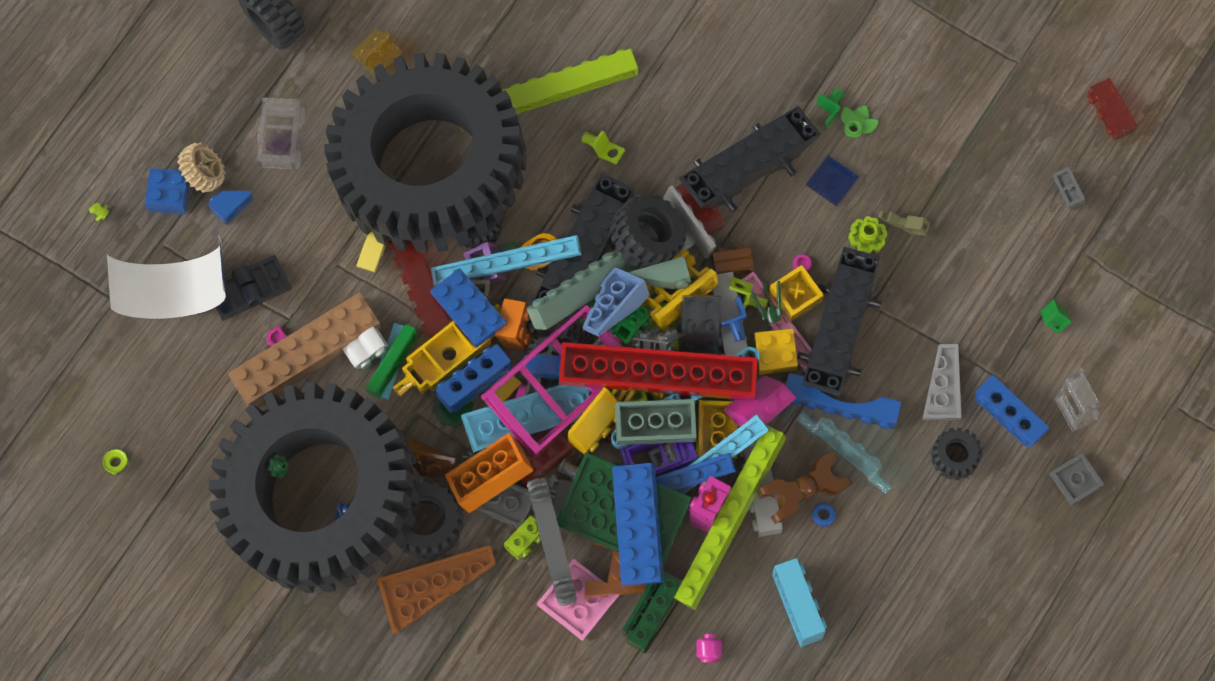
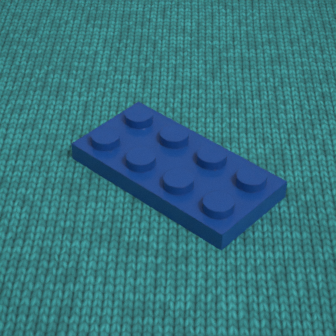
[430,268,507,348]

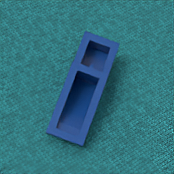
[524,355,561,380]

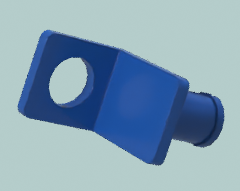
[720,296,747,342]

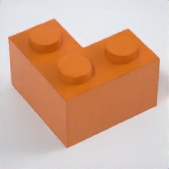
[494,299,531,351]

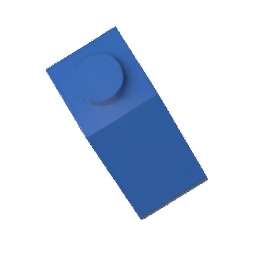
[208,191,253,225]

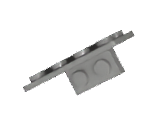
[663,186,716,259]

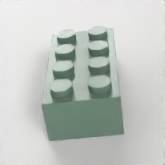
[615,399,696,445]

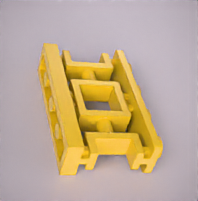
[641,249,719,331]

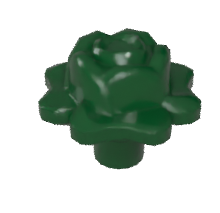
[268,454,289,478]

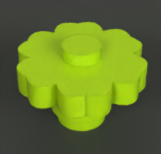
[848,216,887,254]

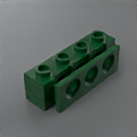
[622,572,683,653]

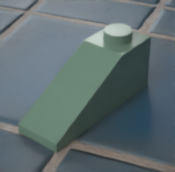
[628,256,692,289]

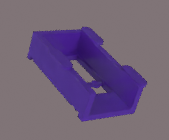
[620,442,698,477]

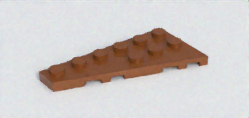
[377,545,496,636]

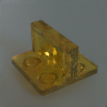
[351,29,402,78]

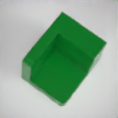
[1041,299,1072,334]

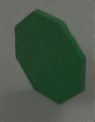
[432,389,473,427]

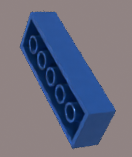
[612,463,664,586]

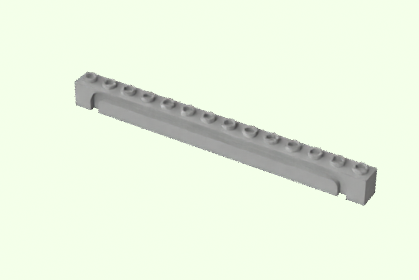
[709,272,783,537]

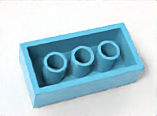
[772,558,827,647]

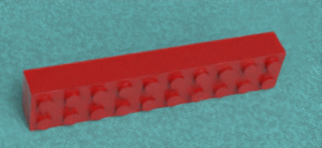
[559,342,758,401]

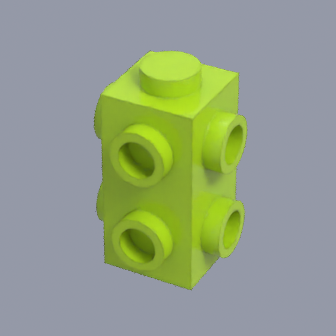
[504,515,541,561]

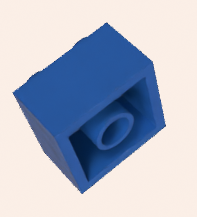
[145,168,190,215]

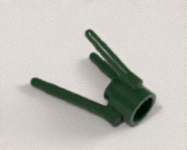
[751,281,783,324]

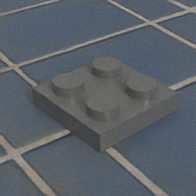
[1049,453,1104,506]

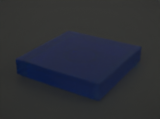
[806,155,859,207]

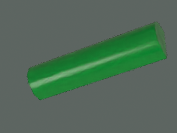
[365,324,418,399]

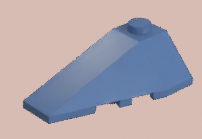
[583,267,649,336]

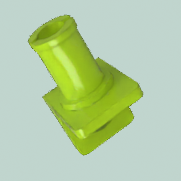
[581,131,625,165]
[729,277,768,310]

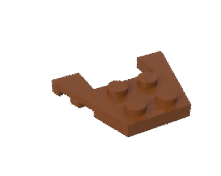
[584,542,646,599]

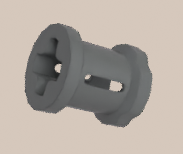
[557,458,580,481]

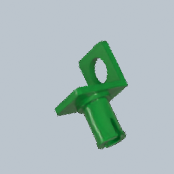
[816,88,845,130]

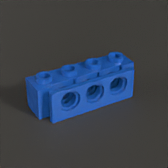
[436,344,511,413]
[974,375,1049,448]

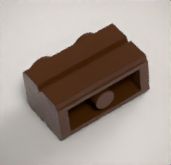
[712,245,754,276]

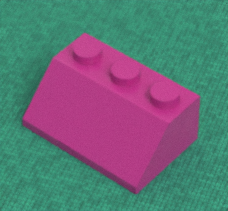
[724,375,796,427]

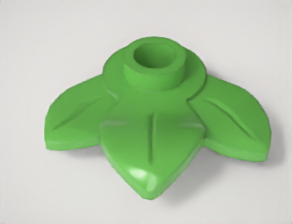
[841,105,878,138]

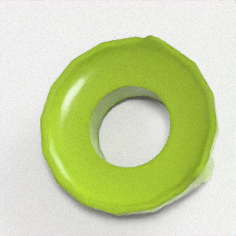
[103,449,129,475]

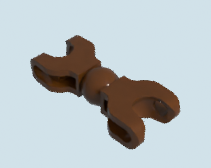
[757,451,853,524]

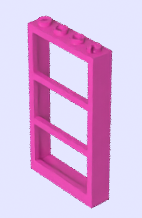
[481,305,622,456]

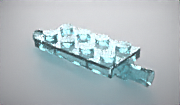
[796,411,893,495]

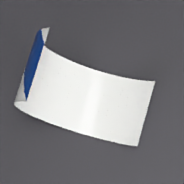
[107,237,226,319]

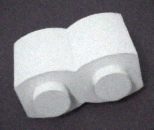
[343,327,389,369]

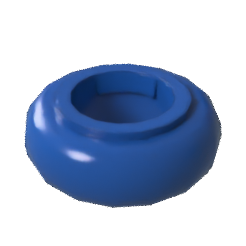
[812,503,836,527]

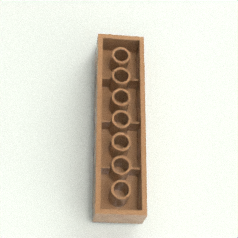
[228,292,381,407]

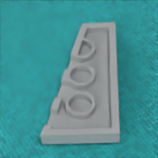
[922,344,961,420]

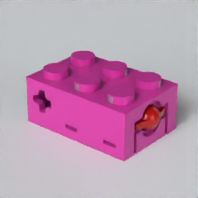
[688,476,731,533]

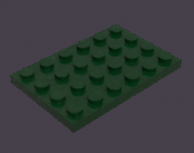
[557,452,693,568]

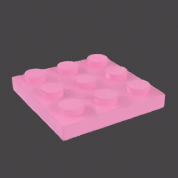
[537,558,620,641]

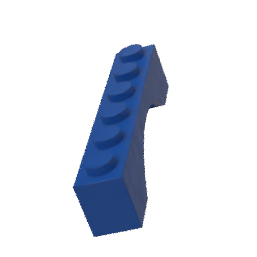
[786,373,901,429]

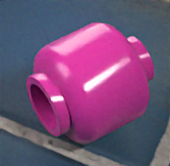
[696,634,722,663]

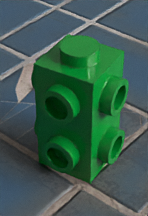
[612,306,651,344]

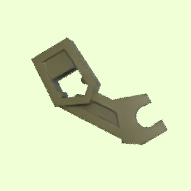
[878,211,930,236]

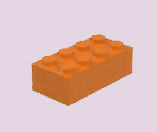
[445,433,534,513]

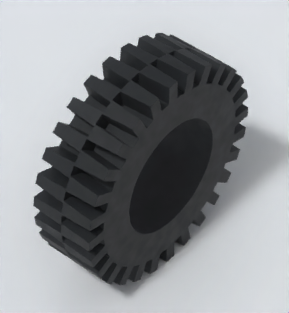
[324,53,527,253]
[209,382,421,593]

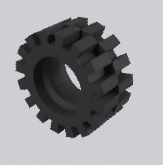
[557,321,594,344]

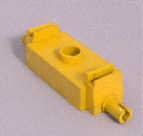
[392,304,501,397]

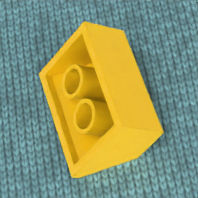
[568,387,618,455]
[696,400,738,460]

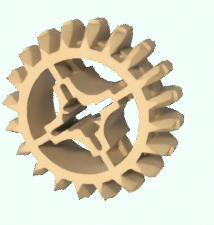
[177,142,226,193]

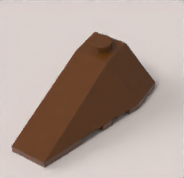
[405,437,456,477]

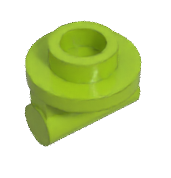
[89,203,109,221]

